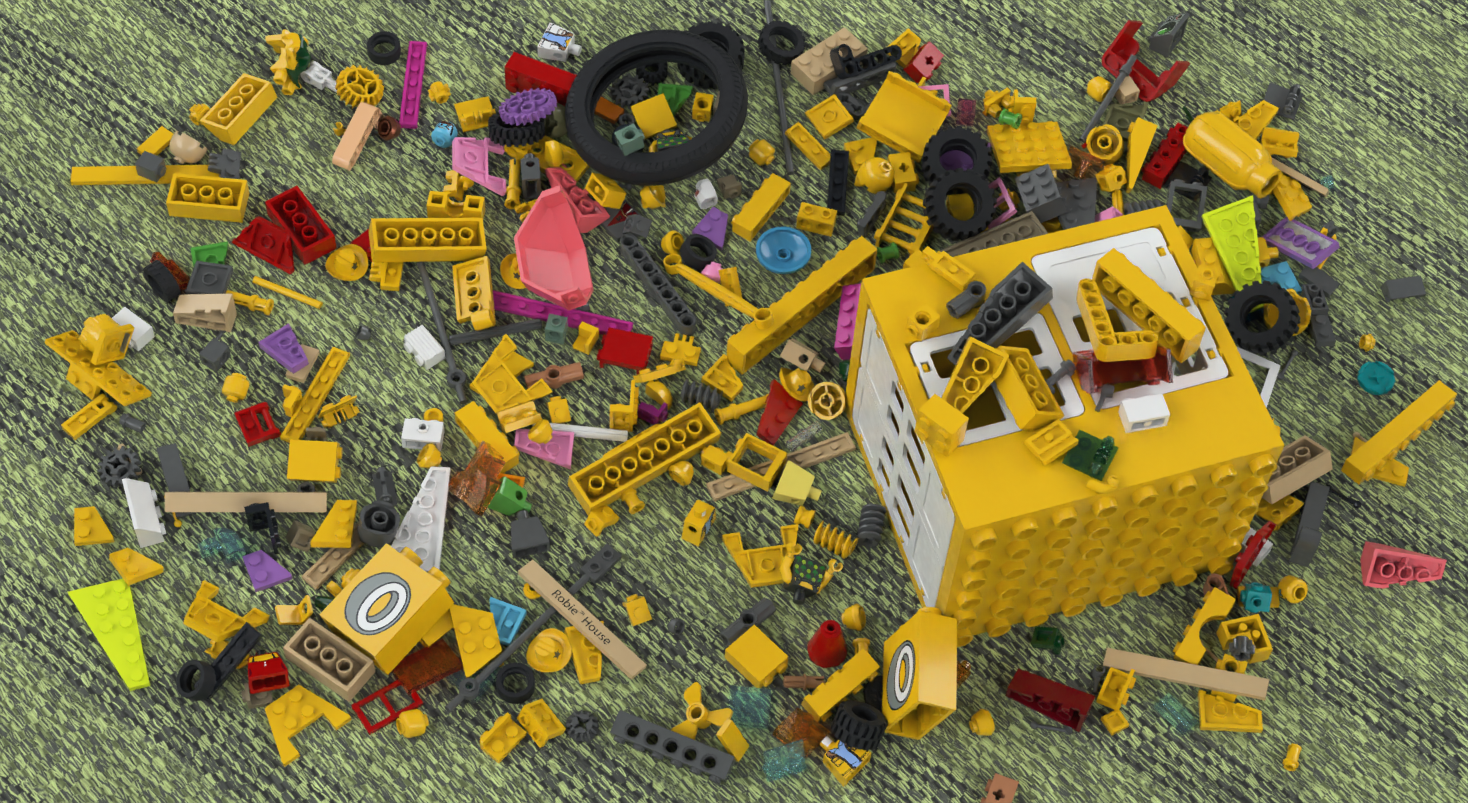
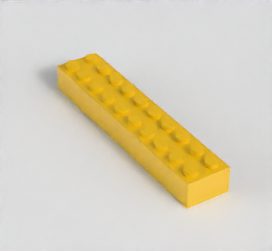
[727,236,878,375]

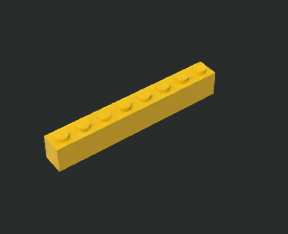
[1341,380,1457,485]

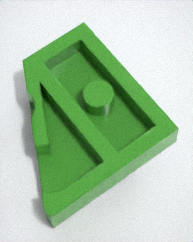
[658,83,693,117]

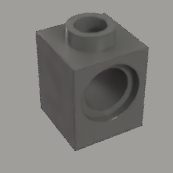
[199,338,231,372]

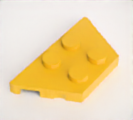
[1273,173,1312,221]
[449,604,502,678]

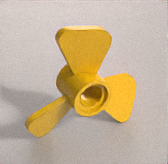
[671,682,733,740]

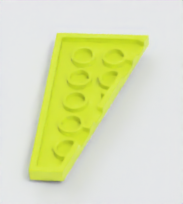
[1201,195,1264,313]
[67,578,150,691]

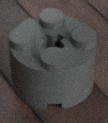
[357,501,400,547]

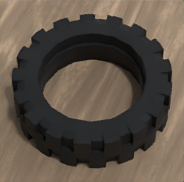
[758,20,806,65]

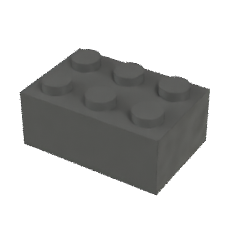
[1015,164,1067,223]

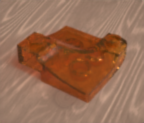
[449,440,506,516]

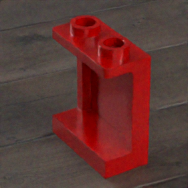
[597,327,653,375]

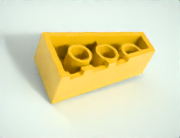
[801,648,880,723]

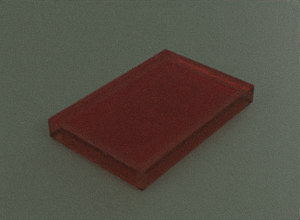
[391,639,463,695]

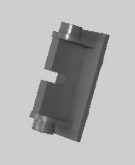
[372,467,398,506]

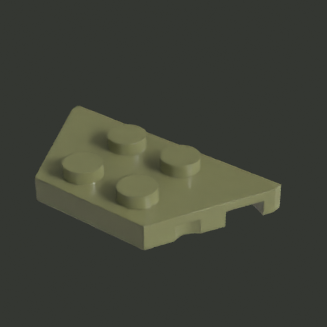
[1103,102,1149,156]

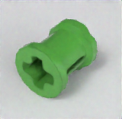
[999,108,1022,129]
[877,242,900,263]

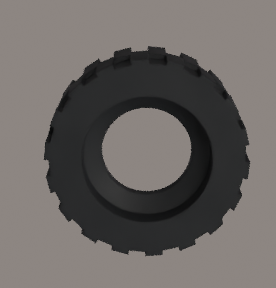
[143,260,181,303]

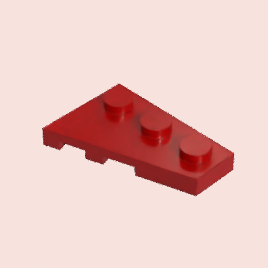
[756,379,803,445]

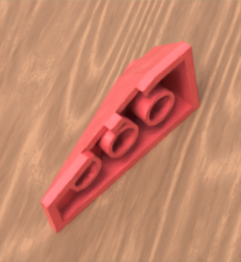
[545,167,610,233]
[1360,541,1447,589]

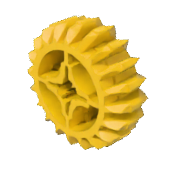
[335,65,384,109]

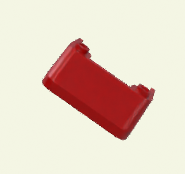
[1101,20,1191,102]

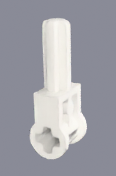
[300,61,337,93]

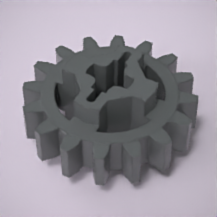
[610,74,649,109]
[97,446,142,489]

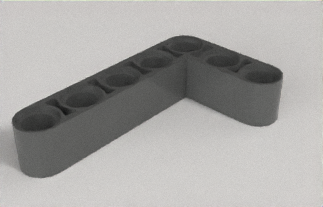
[1288,481,1330,568]

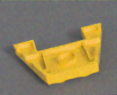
[472,334,553,414]
[722,524,798,588]
[183,580,270,642]
[264,684,351,767]

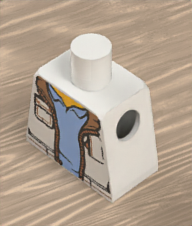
[537,23,582,62]

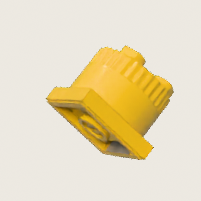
[79,314,135,365]

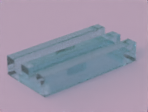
[1153,693,1198,736]

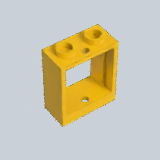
[726,433,788,492]

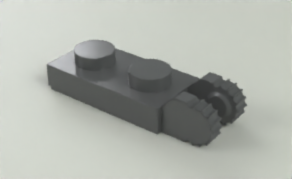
[857,191,887,238]

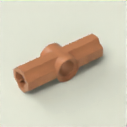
[524,362,584,389]

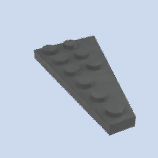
[1057,178,1097,230]

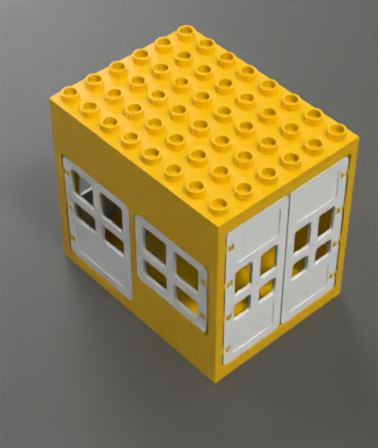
[845,205,1285,648]

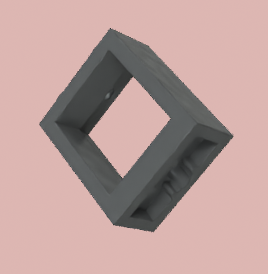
[1166,179,1207,233]

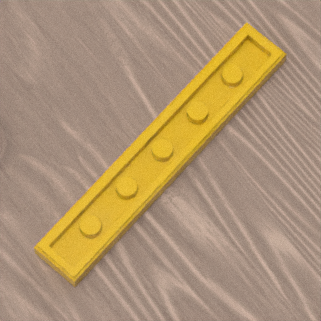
[280,347,350,443]

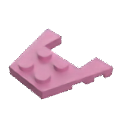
[452,137,506,196]

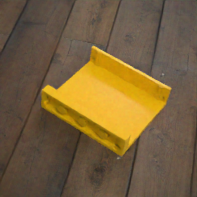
[856,71,952,163]

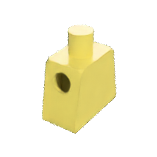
[772,460,822,506]

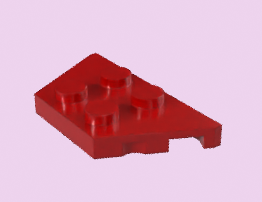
[232,216,295,274]
[1229,521,1276,590]

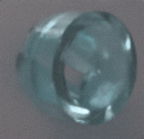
[1320,175,1334,190]

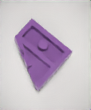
[692,207,728,251]
[242,550,293,592]

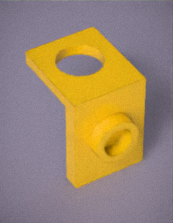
[275,595,313,625]

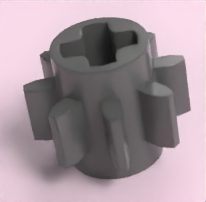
[1229,636,1255,661]

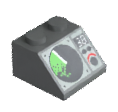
[1149,13,1190,58]

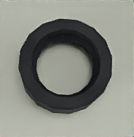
[367,31,401,65]
[680,234,717,270]
[176,660,216,701]
[496,662,535,704]

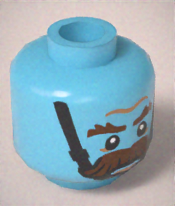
[431,121,458,148]

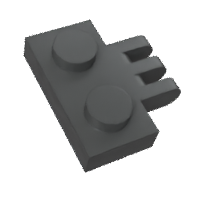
[208,148,241,179]

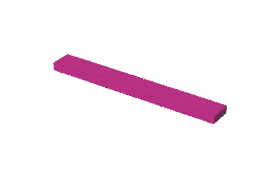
[493,290,633,335]

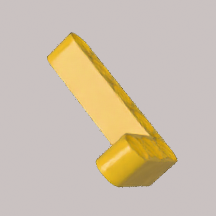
[1076,279,1159,362]

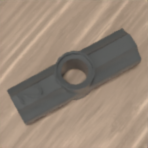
[720,597,776,646]

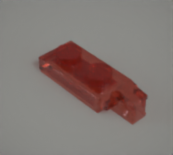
[150,252,190,290]

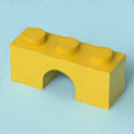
[426,191,485,220]

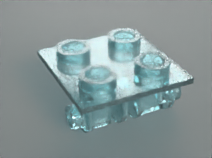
[762,739,806,783]

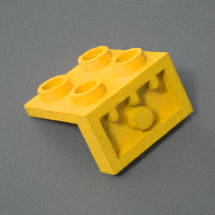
[610,380,639,432]

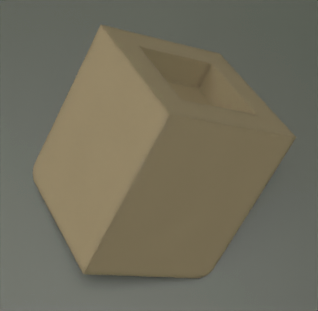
[285,520,316,552]

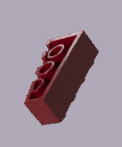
[1005,668,1095,732]

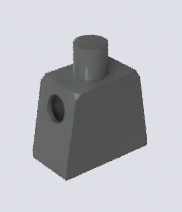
[521,153,541,199]
[511,510,550,559]

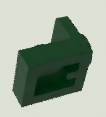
[1031,626,1065,655]

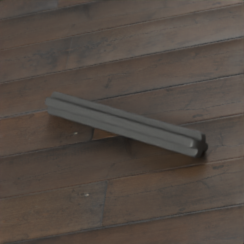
[449,319,542,345]

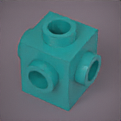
[1240,582,1272,613]

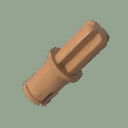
[783,674,825,690]

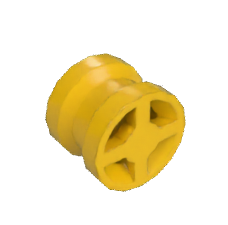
[794,505,816,529]

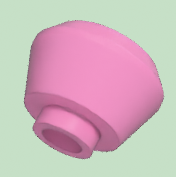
[701,262,723,284]

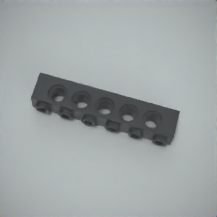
[610,710,736,784]

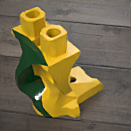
[265,29,311,95]

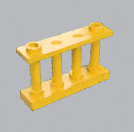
[874,183,934,257]

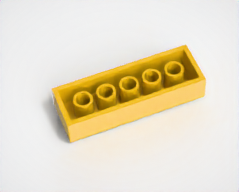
[368,218,487,262]
[1092,248,1206,363]

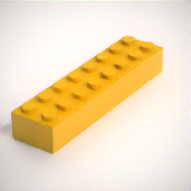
[567,402,721,516]

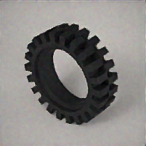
[488,112,545,147]

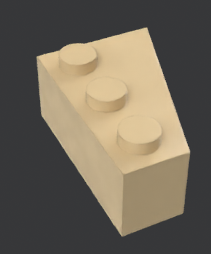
[173,294,237,333]

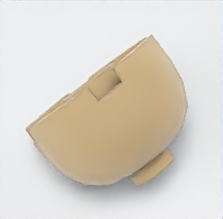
[169,130,208,165]

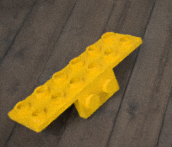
[44,330,152,406]

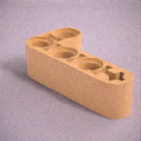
[332,102,384,171]

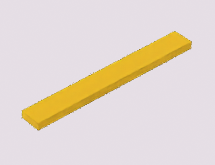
[71,165,219,185]

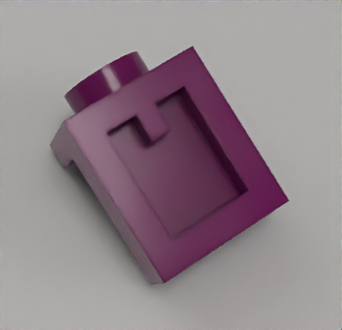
[638,402,669,425]

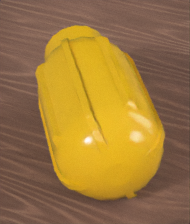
[1183,112,1282,199]

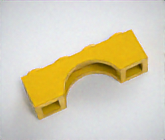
[1172,587,1236,665]

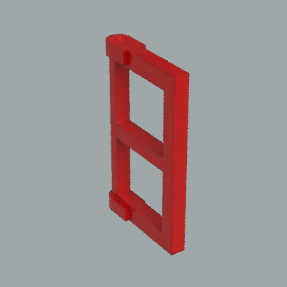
[351,675,424,735]

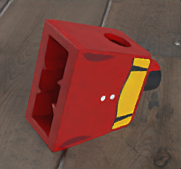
[248,650,290,694]

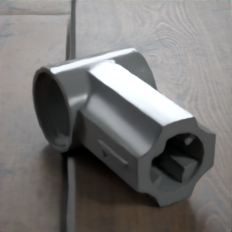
[946,281,986,319]

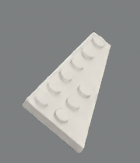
[391,466,451,572]

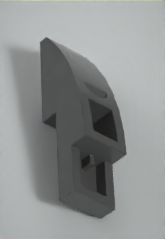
[1302,284,1336,347]

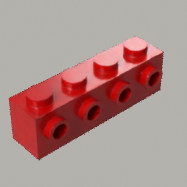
[1141,122,1188,189]

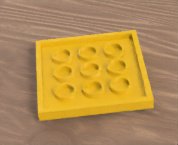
[987,121,1072,173]

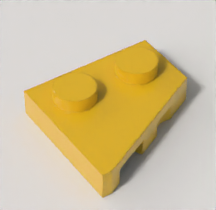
[701,354,743,402]
[74,506,114,546]
[109,547,164,586]

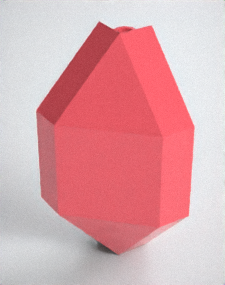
[514,186,594,311]

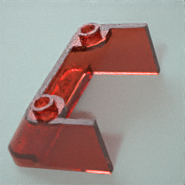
[1073,344,1173,394]

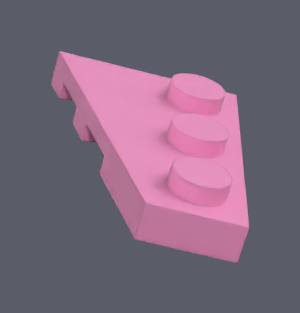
[514,429,574,469]

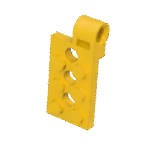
[504,135,590,184]
[452,256,496,331]

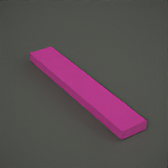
[399,41,427,129]

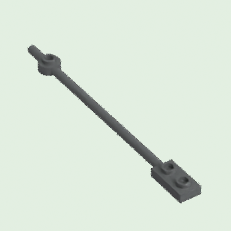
[415,217,467,404]
[445,544,622,713]

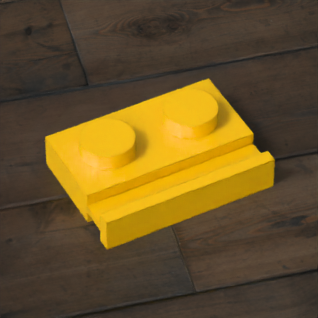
[1025,419,1079,466]

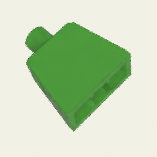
[480,476,532,516]

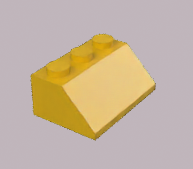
[1191,237,1235,295]

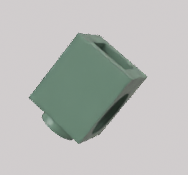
[614,123,645,156]
[545,314,568,344]

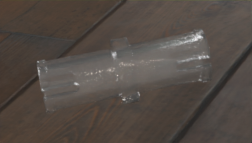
[786,421,822,452]

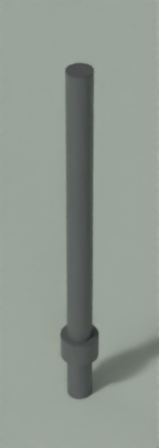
[1079,54,1137,143]

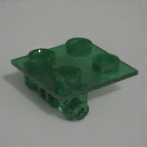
[1062,430,1119,481]

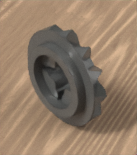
[566,710,599,742]

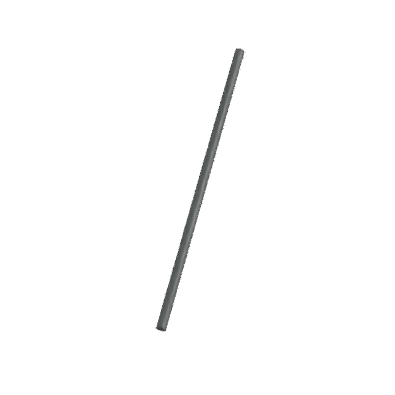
[764,0,794,175]

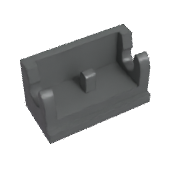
[1380,275,1426,303]

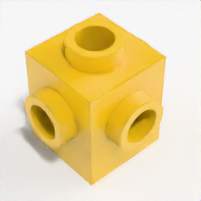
[1095,164,1128,192]

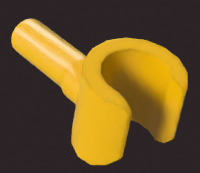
[333,122,346,136]

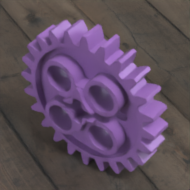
[499,88,557,126]

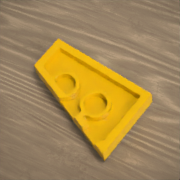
[1233,100,1279,140]
[564,621,604,685]
[1198,689,1263,733]

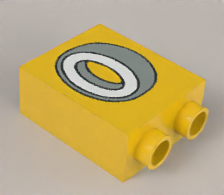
[319,543,454,675]
[882,607,957,740]

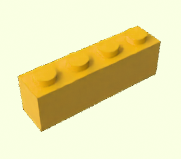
[731,173,791,242]
[454,401,520,473]

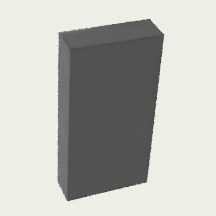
[1298,266,1340,298]

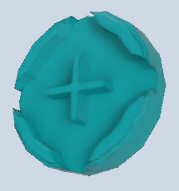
[1357,361,1396,395]

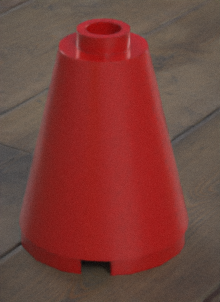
[807,620,848,668]

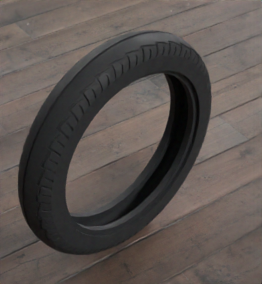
[565,29,748,186]

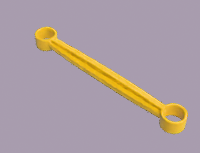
[663,254,774,329]

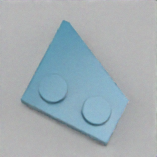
[489,597,527,646]

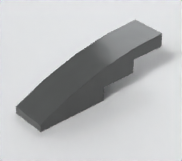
[156,443,196,519]

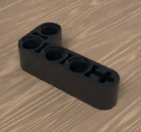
[830,44,902,80]

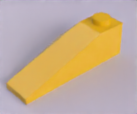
[1126,117,1158,194]
[941,337,1009,414]

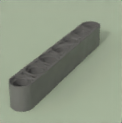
[620,234,696,337]

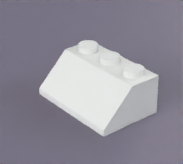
[122,478,166,548]

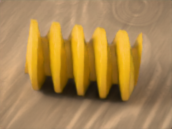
[813,521,859,559]

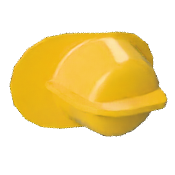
[640,185,666,209]

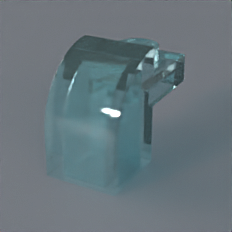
[197,528,246,563]

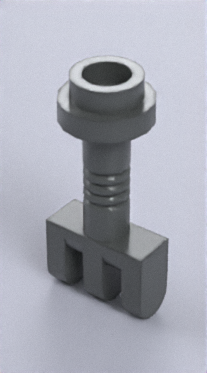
[1044,359,1076,394]

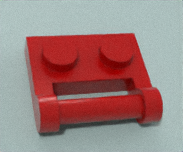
[234,402,281,447]

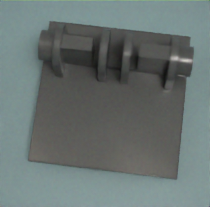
[1264,83,1303,120]

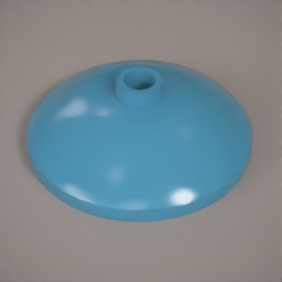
[756,227,811,274]

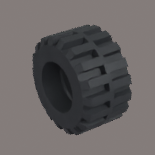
[831,700,888,750]

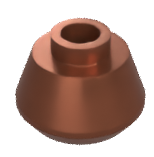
[378,116,401,141]

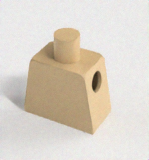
[780,338,826,373]

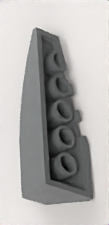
[947,262,1053,365]

